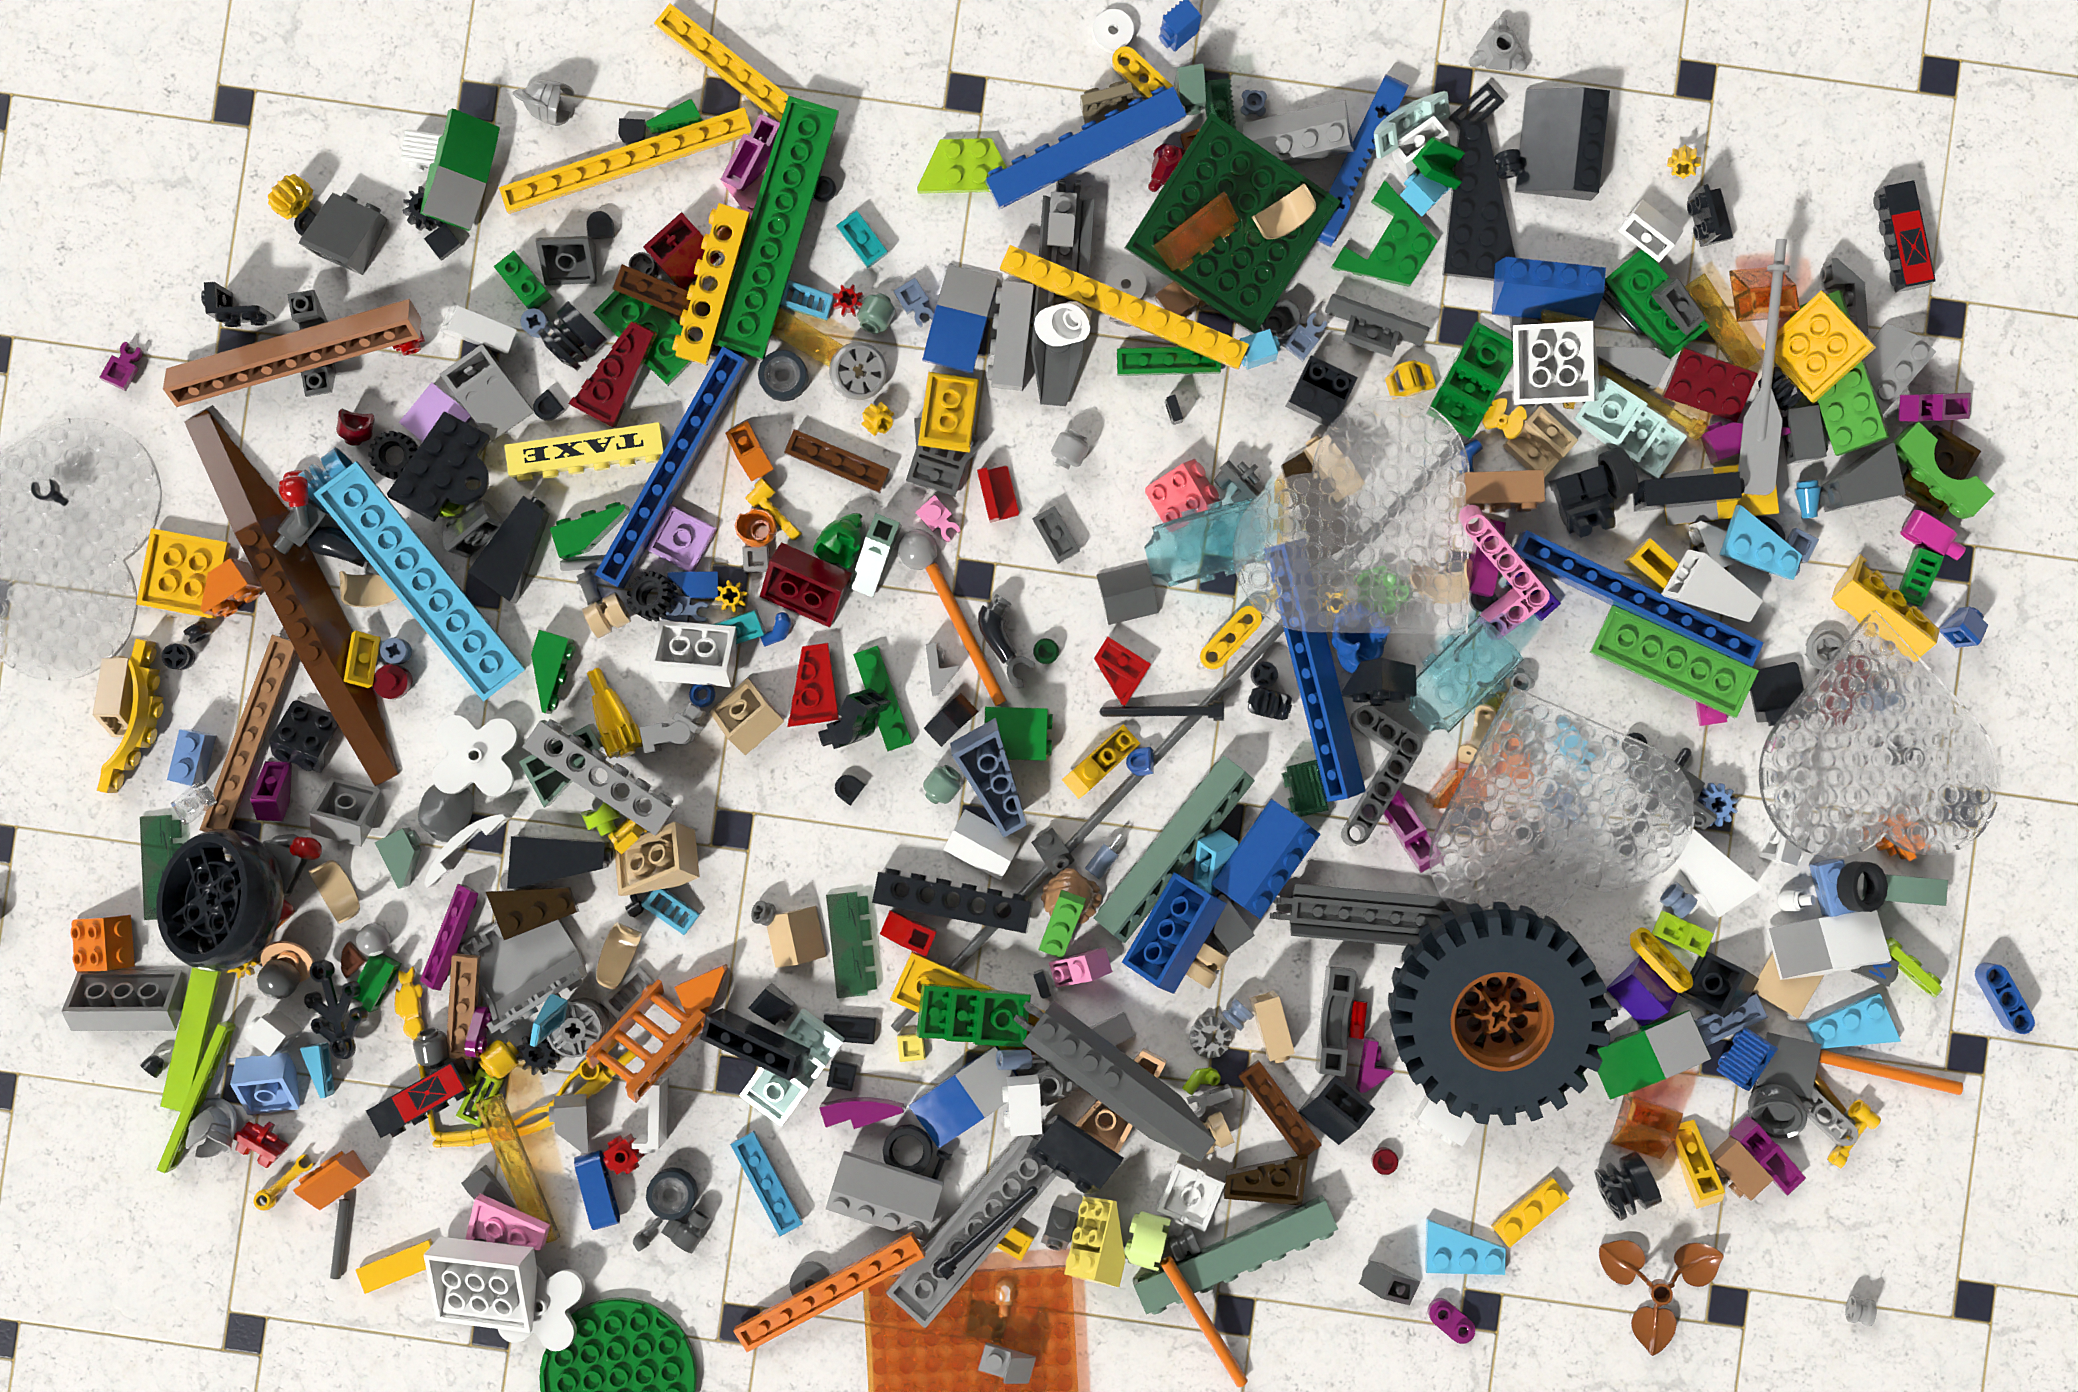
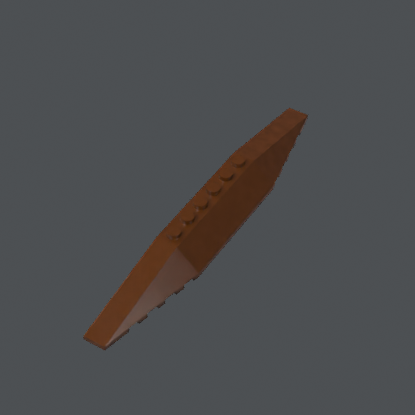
[184,410,399,787]

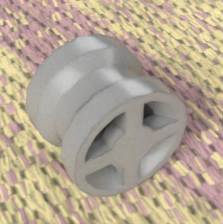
[1845,1296,1877,1326]

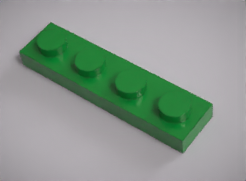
[1116,347,1221,376]
[853,645,912,752]

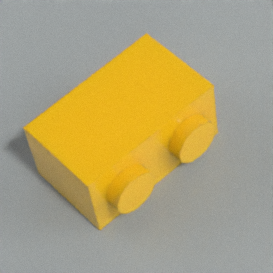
[1623,538,1679,594]

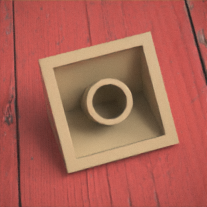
[767,906,827,968]

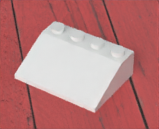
[424,1237,537,1333]

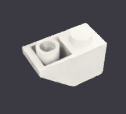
[1688,521,1738,568]

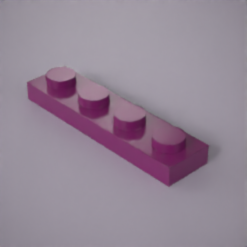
[420,884,479,991]

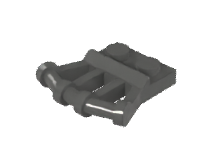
[906,417,986,497]

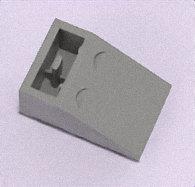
[440,344,534,442]

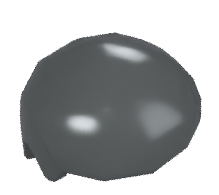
[1260,299,1301,339]
[256,960,301,999]

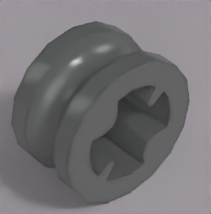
[751,900,776,926]

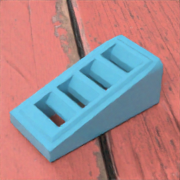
[780,280,834,321]
[641,888,700,935]
[530,994,568,1047]
[300,1042,335,1099]

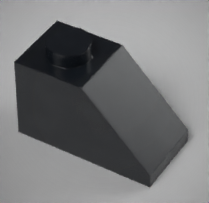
[748,983,795,1026]

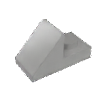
[1047,192,1077,247]
[926,643,961,696]
[978,1342,1036,1384]

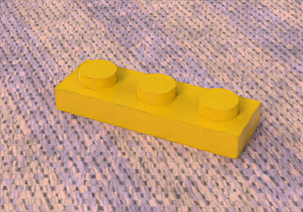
[1491,1176,1570,1248]

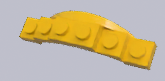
[97,639,164,793]

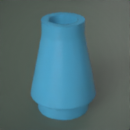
[1794,480,1821,518]

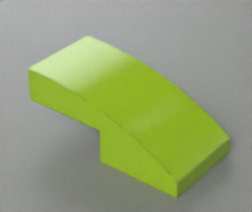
[1652,910,1714,957]

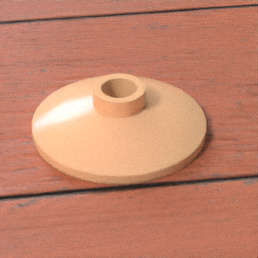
[261,941,314,982]

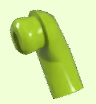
[1182,1067,1221,1095]

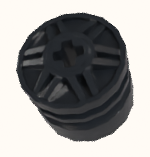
[537,301,608,371]
[1594,1151,1662,1221]

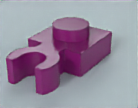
[99,342,143,391]

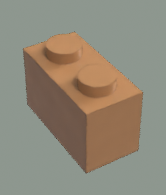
[1710,1136,1774,1201]

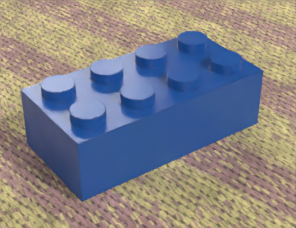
[1122,872,1227,994]

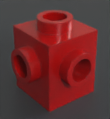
[603,1133,645,1175]

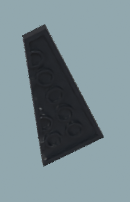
[1442,120,1516,281]

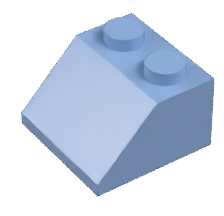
[230,1053,300,1115]

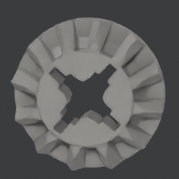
[1805,629,1848,671]
[1190,1016,1231,1059]

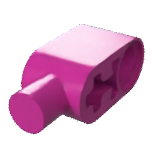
[1900,510,1966,560]

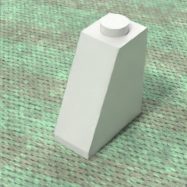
[441,305,518,355]

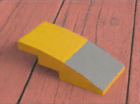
[1661,465,1779,526]

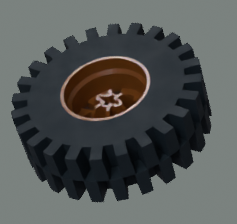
[1388,902,1611,1126]

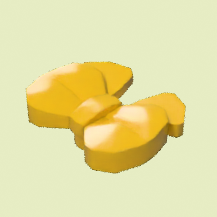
[1482,398,1527,440]

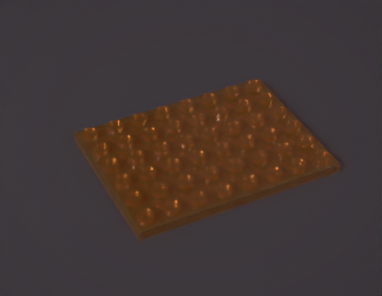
[863,1265,1078,1392]

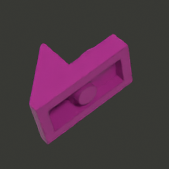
[1356,1037,1395,1093]

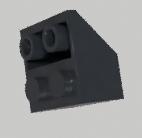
[1285,355,1358,429]
[1342,658,1417,706]
[1298,1075,1375,1145]

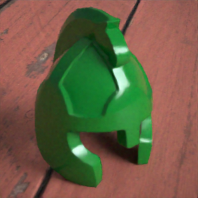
[813,513,863,569]

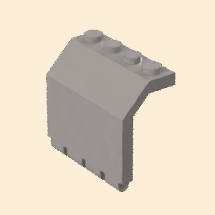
[459,919,588,1033]

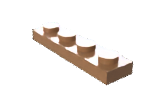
[447,953,481,1060]

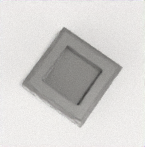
[742,545,770,573]

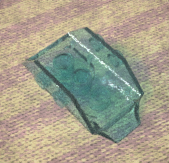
[1144,499,1266,587]
[1408,615,1524,733]

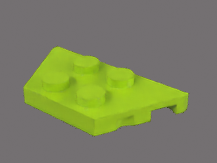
[917,138,1007,194]

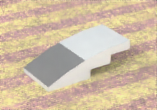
[1767,910,1891,980]

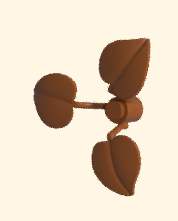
[1599,1240,1724,1356]

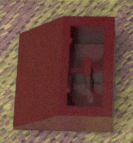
[643,212,721,290]

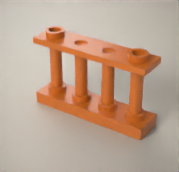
[586,979,706,1103]

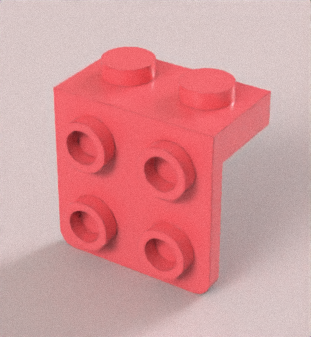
[1145,459,1221,531]

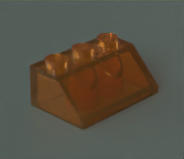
[1154,192,1239,271]

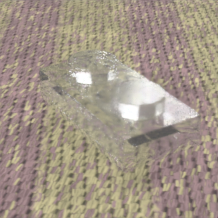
[170,780,217,825]

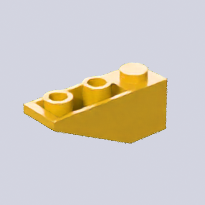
[1062,724,1141,799]

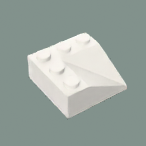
[1513,321,1599,405]

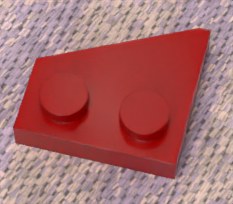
[1094,636,1151,706]

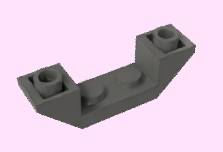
[1820,258,1869,336]
[287,290,336,397]

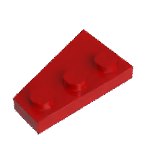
[787,643,839,727]

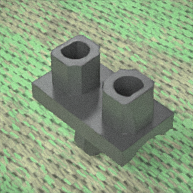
[1214,460,1261,508]

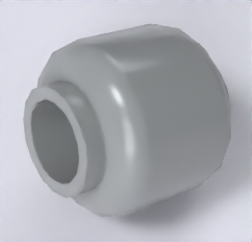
[1051,429,1089,470]

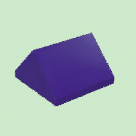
[1606,955,1678,1027]

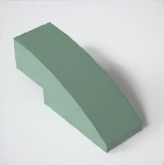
[1862,874,1948,906]

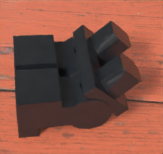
[1548,465,1616,538]
[818,688,891,749]

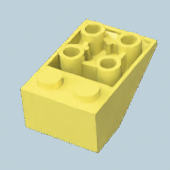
[1064,1196,1125,1287]

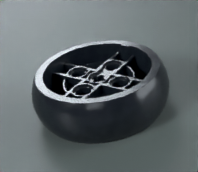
[156,829,284,972]

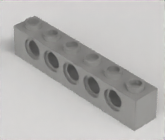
[522,719,677,836]

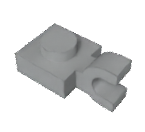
[1187,1084,1234,1117]

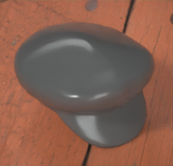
[418,784,474,842]
[1748,1084,1807,1139]

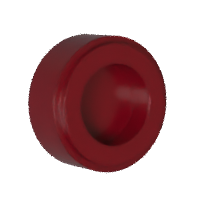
[1371,1147,1399,1175]

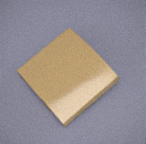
[1502,405,1578,478]
[1752,953,1824,1019]

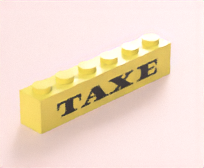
[504,422,666,482]

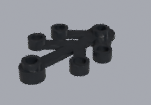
[304,960,368,1059]

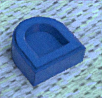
[1126,747,1154,776]

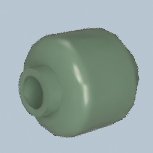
[857,293,895,334]
[923,765,962,804]

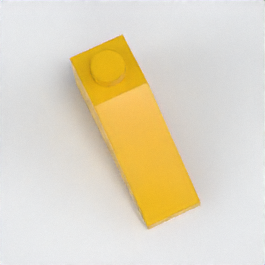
[1669,1119,1725,1209]

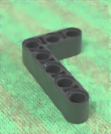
[1341,705,1423,846]

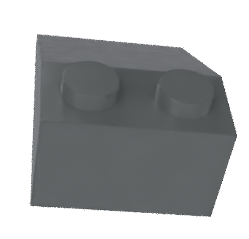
[442,499,504,558]

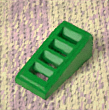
[645,99,703,134]
[1898,548,1944,607]

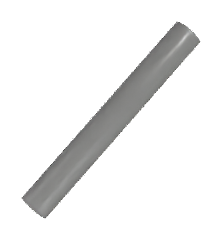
[560,558,639,571]

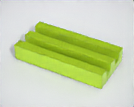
[456,1068,504,1127]

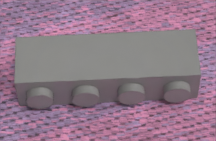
[987,281,1034,391]

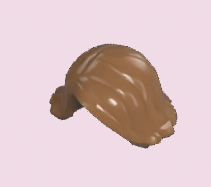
[1041,868,1102,924]

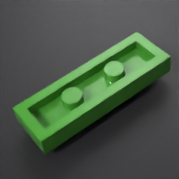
[1038,890,1086,959]

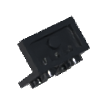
[1687,184,1733,247]

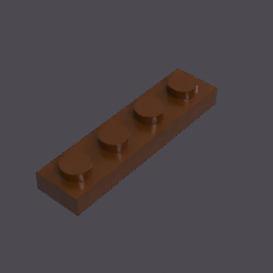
[612,264,710,317]
[784,429,890,494]
[1238,1060,1322,1156]

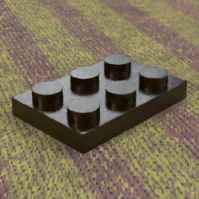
[1900,425,1981,518]

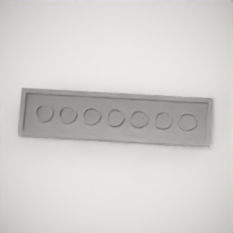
[886,1135,1056,1328]

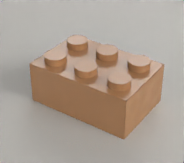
[1455,470,1545,513]

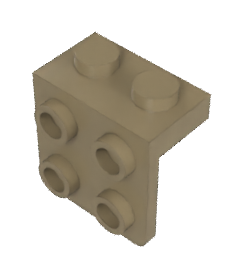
[1080,81,1139,143]

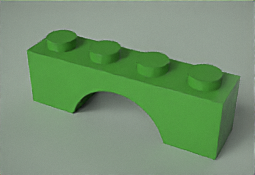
[1892,422,1995,519]

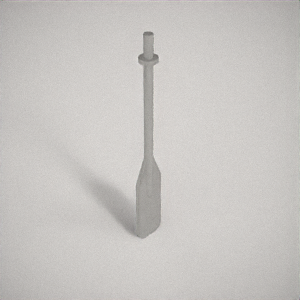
[1738,239,1790,495]

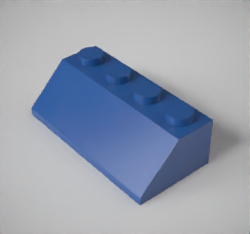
[1492,257,1606,322]
[1211,799,1321,919]

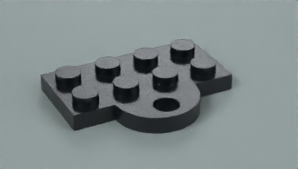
[387,411,491,522]

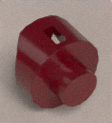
[336,408,375,446]
[373,664,413,700]

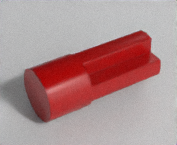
[1348,1000,1368,1039]

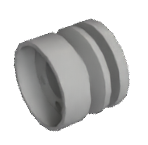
[547,997,610,1058]

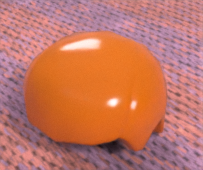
[734,508,777,548]

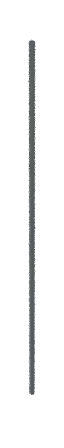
[891,433,1470,1033]

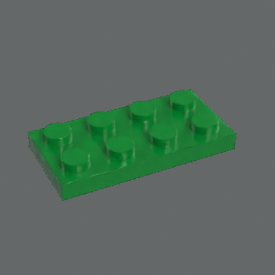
[1605,249,1710,359]
[593,290,697,386]

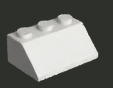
[649,620,736,687]
[1758,782,1817,866]

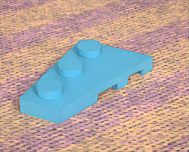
[1719,505,1802,580]
[1805,993,1901,1049]
[1425,1219,1506,1275]

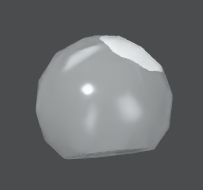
[356,923,390,956]

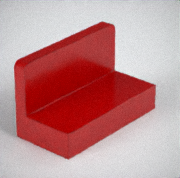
[977,466,1019,523]

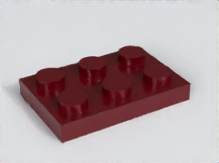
[1662,347,1758,422]

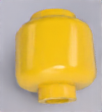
[479,1040,519,1079]

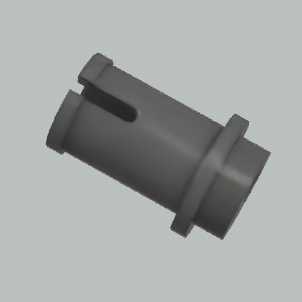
[576,571,603,605]

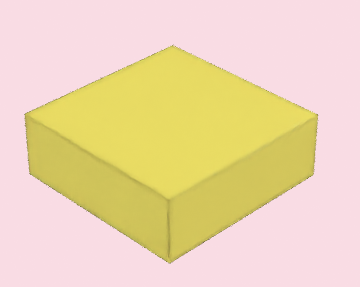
[897,1033,926,1062]

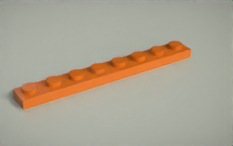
[733,1231,926,1352]

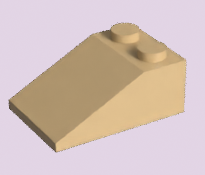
[614,822,700,896]

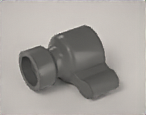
[661,1209,710,1254]

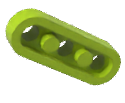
[1885,937,1943,998]

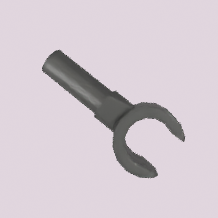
[633,1217,663,1252]

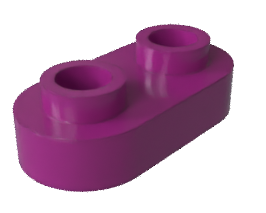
[465,1006,493,1058]
[1427,1298,1475,1344]

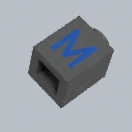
[1851,959,1899,987]

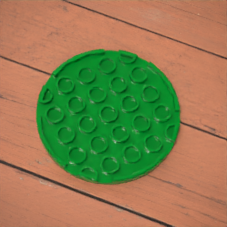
[539,1297,698,1392]

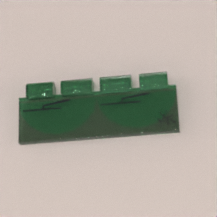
[140,815,182,920]
[826,892,878,998]

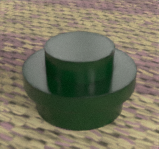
[1033,638,1059,664]

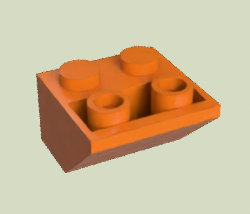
[201,558,263,618]
[293,1150,371,1211]

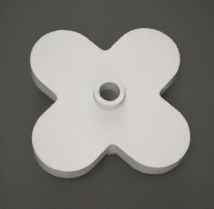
[433,715,518,797]
[498,1264,585,1351]

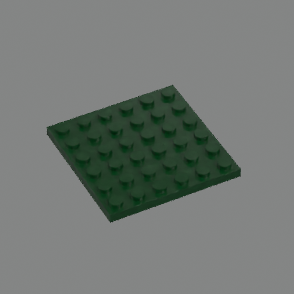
[1124,113,1341,334]

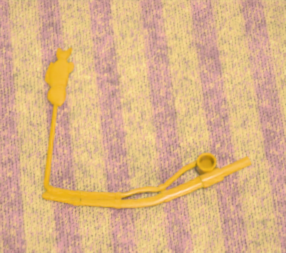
[394,966,637,1148]

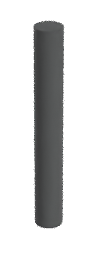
[330,1199,350,1279]

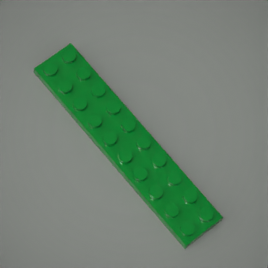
[713,96,839,360]

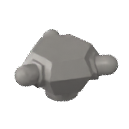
[1469,17,1527,71]
[1029,1058,1081,1107]

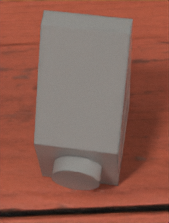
[549,1094,588,1154]

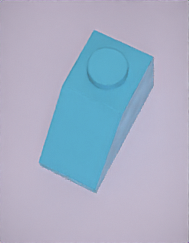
[1193,829,1238,894]

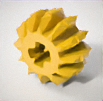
[268,174,314,220]

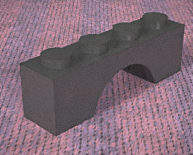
[1315,966,1356,1076]

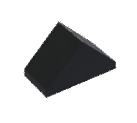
[924,693,979,747]

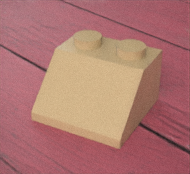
[709,678,784,756]

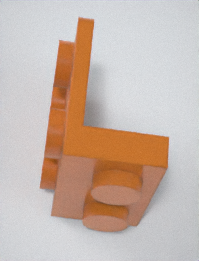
[70,915,135,972]

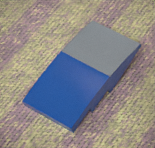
[922,265,998,374]
[909,1046,1019,1149]

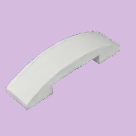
[424,813,512,888]

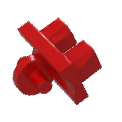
[233,1121,289,1168]

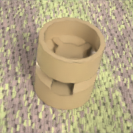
[582,592,631,638]
[1186,942,1229,989]
[1201,1111,1235,1156]

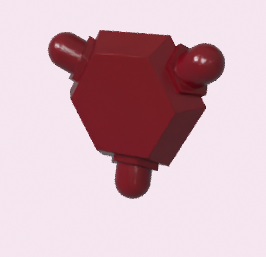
[1148,143,1186,192]

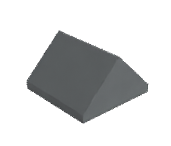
[535,236,597,285]
[1096,563,1159,625]

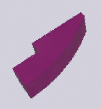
[720,114,780,191]
[1899,393,1971,421]
[1469,519,1506,597]
[1383,789,1443,873]
[819,1097,905,1129]
[1729,1116,1806,1196]

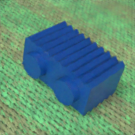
[1158,0,1202,52]
[1716,1027,1779,1091]

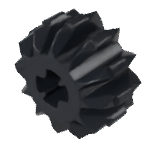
[402,186,442,231]
[1758,367,1803,411]
[1248,687,1292,720]
[517,1032,562,1075]

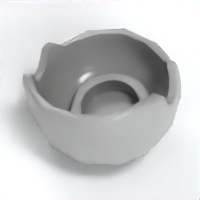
[898,529,937,570]

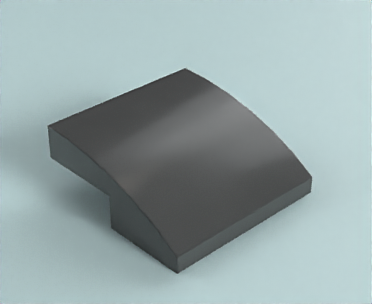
[1756,1032,1821,1099]

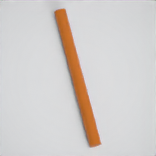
[925,562,1007,706]
[1818,1049,1963,1095]
[1160,1256,1248,1387]

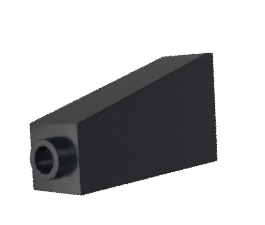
[1632,472,1745,512]
[468,496,550,604]
[507,835,613,889]

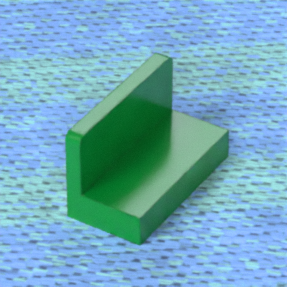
[1412,137,1465,190]
[352,953,402,1013]

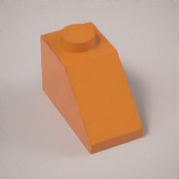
[725,420,774,482]
[674,964,728,1015]

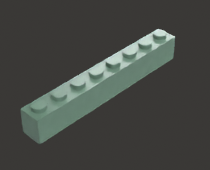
[1094,756,1255,943]
[1132,1195,1338,1315]

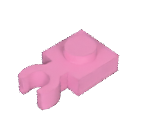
[915,495,961,542]

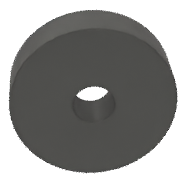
[790,1261,831,1296]

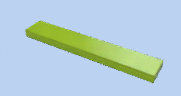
[160,967,221,1112]
[156,1021,236,1174]

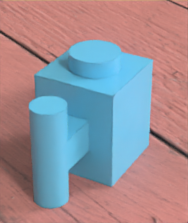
[1400,172,1451,217]
[1240,329,1281,370]

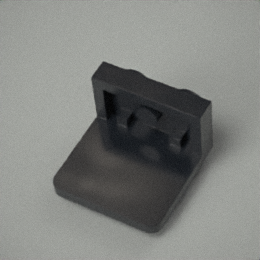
[201,282,274,327]
[1750,662,1818,726]
[269,700,339,773]

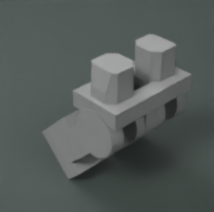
[639,703,707,753]

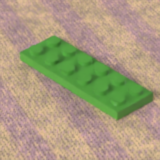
[1788,290,1889,456]
[1589,605,1759,718]

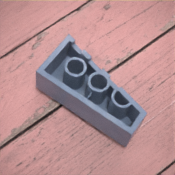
[950,718,1027,837]

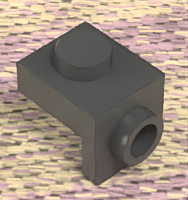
[1031,828,1075,875]
[1041,1205,1077,1251]

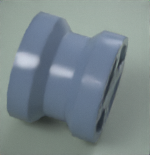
[520,308,550,338]
[380,638,412,664]
[1222,998,1255,1031]

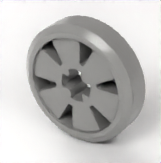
[829,342,887,400]

